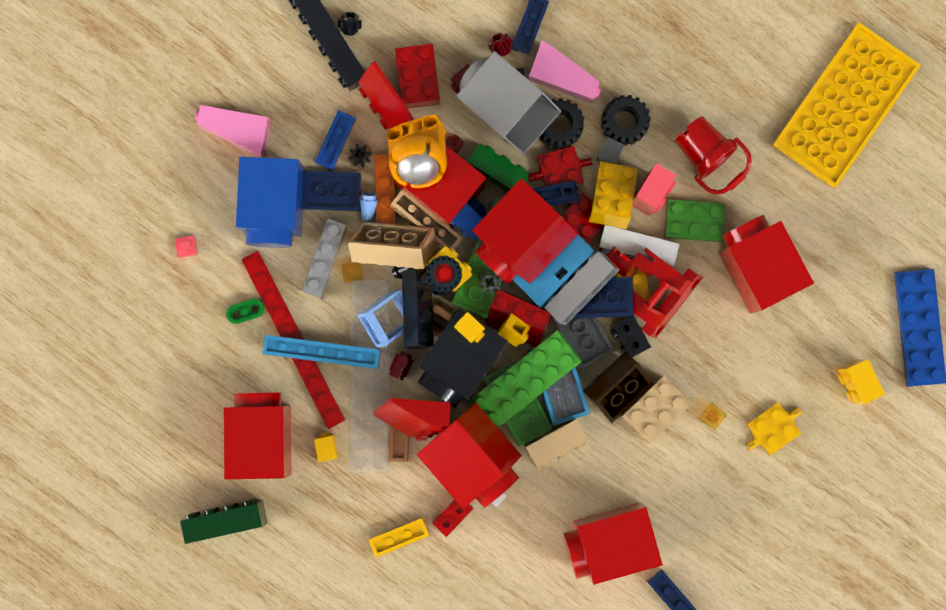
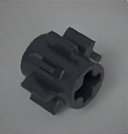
[338,12,362,36]
[348,144,372,168]

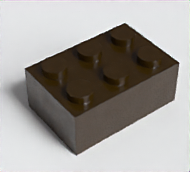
[583,352,654,423]

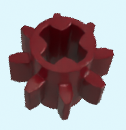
[488,33,513,57]

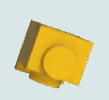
[497,314,530,347]

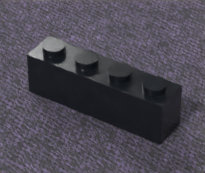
[402,268,434,350]

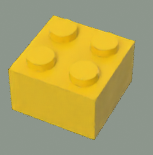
[837,359,885,404]

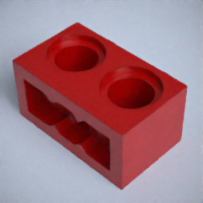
[432,499,473,537]

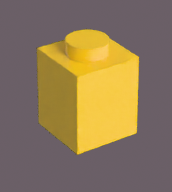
[454,312,485,343]
[314,432,339,462]

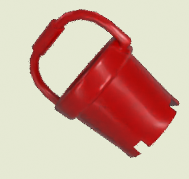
[674,116,752,195]

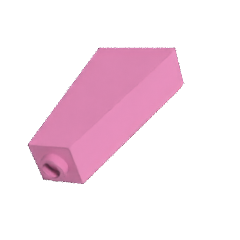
[528,41,601,103]
[195,105,271,158]

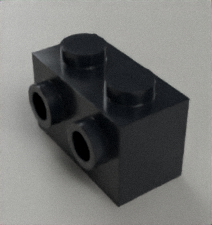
[610,316,651,358]

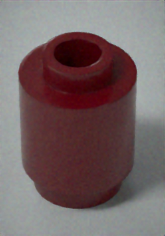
[389,351,414,381]

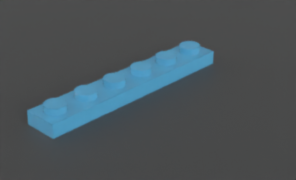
[262,335,381,369]

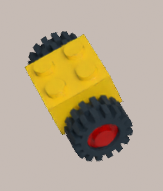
[426,246,472,296]

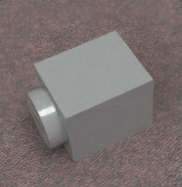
[456,51,561,155]

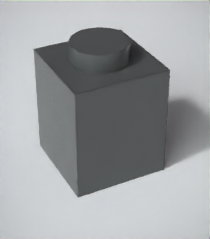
[596,137,624,164]

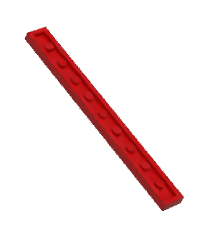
[241,251,346,429]

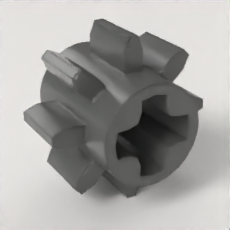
[479,270,503,294]

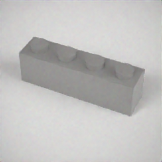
[302,219,348,299]
[545,251,620,325]

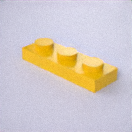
[368,518,430,558]

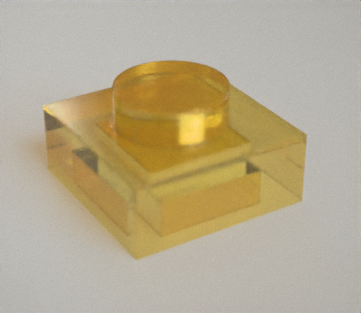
[341,262,363,284]
[699,403,727,430]

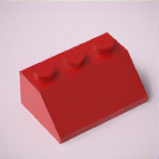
[486,289,552,347]

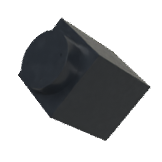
[417,308,508,408]

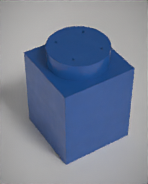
[236,157,305,248]

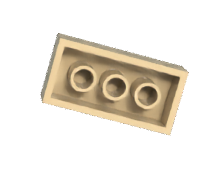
[348,222,437,269]

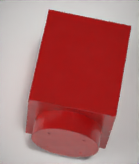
[389,146,487,228]
[472,178,579,284]
[719,214,815,314]
[224,392,292,480]
[416,403,522,509]
[563,503,663,585]

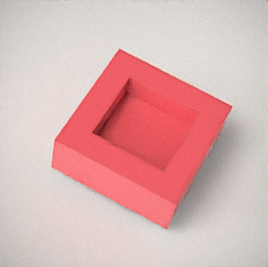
[175,235,198,258]

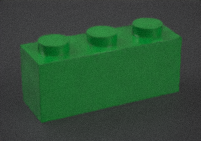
[467,143,528,192]

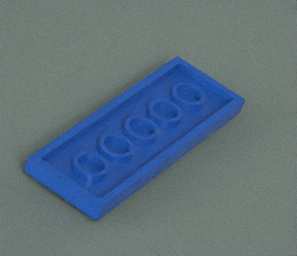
[894,269,946,387]

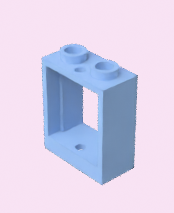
[357,289,404,347]

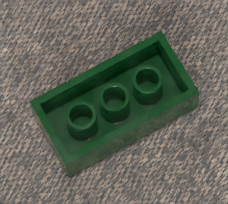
[180,498,268,544]

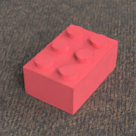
[632,163,676,216]

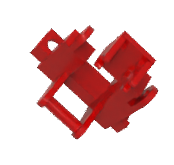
[607,246,703,338]

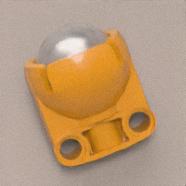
[386,114,447,188]

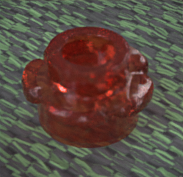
[445,135,463,153]

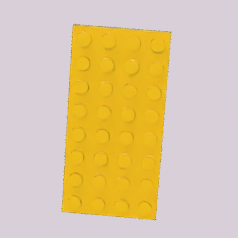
[772,22,921,189]

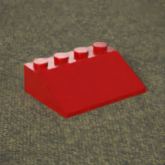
[358,61,414,130]
[373,398,450,441]

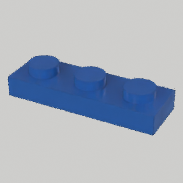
[315,110,356,171]

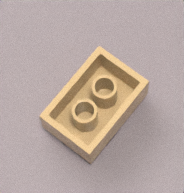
[621,376,691,444]
[524,419,588,469]

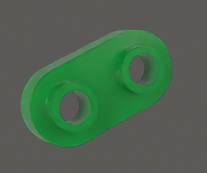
[226,299,265,324]

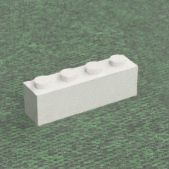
[598,225,679,267]

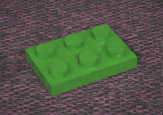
[665,199,725,242]

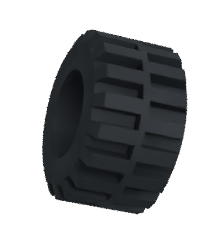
[601,95,651,146]
[539,98,584,149]

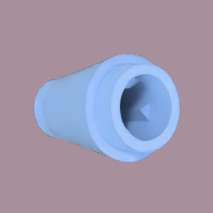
[359,192,378,221]

